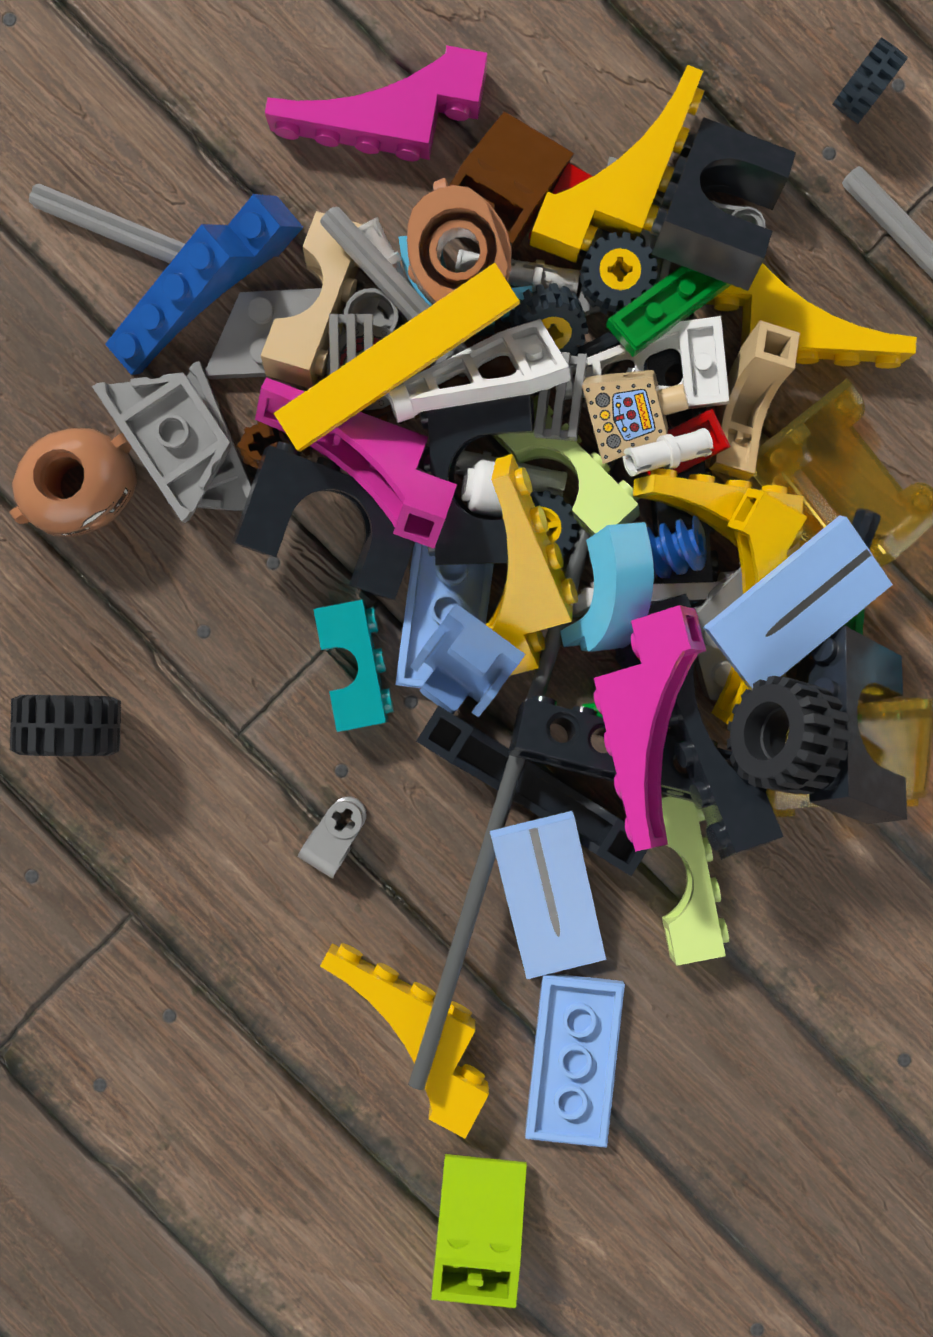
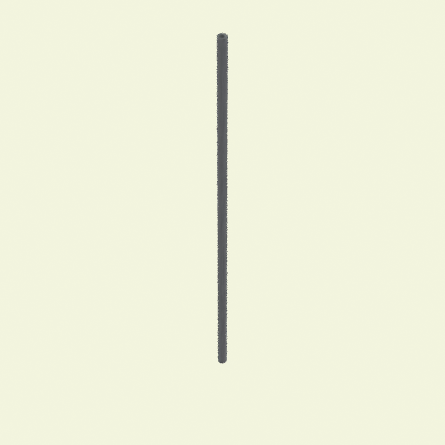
[408,368,635,1090]

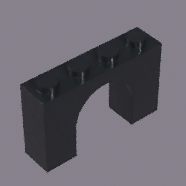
[650,117,796,291]
[421,393,535,566]
[232,442,415,600]
[808,626,907,824]

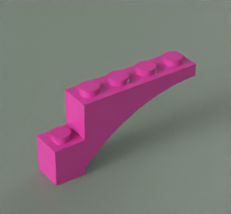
[265,45,487,162]
[255,377,457,549]
[594,605,706,852]

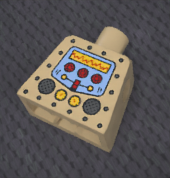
[582,370,689,464]

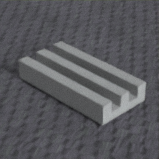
[329,314,374,374]
[534,352,588,441]

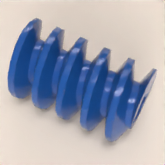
[647,515,707,579]

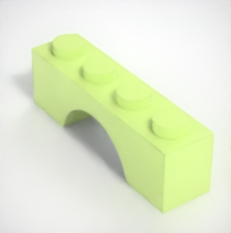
[492,395,640,536]
[661,794,729,966]

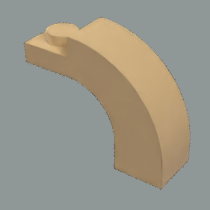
[709,320,800,481]

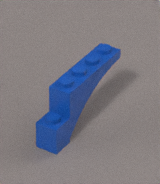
[105,194,303,375]

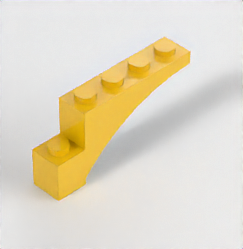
[530,65,705,263]
[706,263,917,369]
[485,454,578,676]
[633,469,808,557]
[711,488,807,724]
[320,943,489,1139]

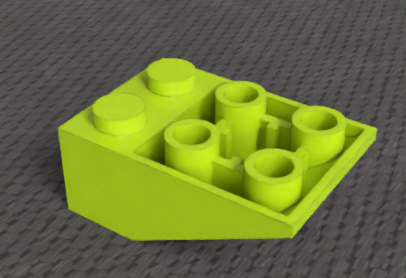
[431,1154,527,1308]

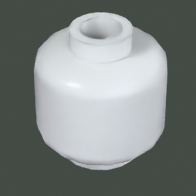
[461,459,503,518]

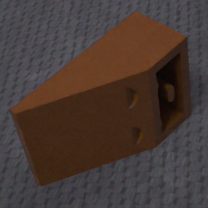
[449,111,574,258]

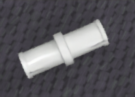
[623,428,713,476]

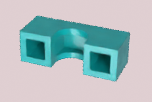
[313,600,394,732]

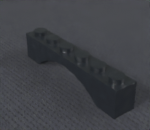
[648,594,784,860]
[416,705,648,876]

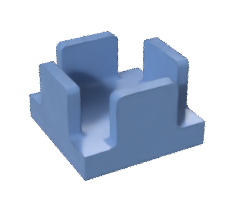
[410,603,526,717]

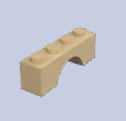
[260,211,363,388]

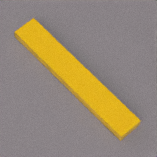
[274,263,520,452]

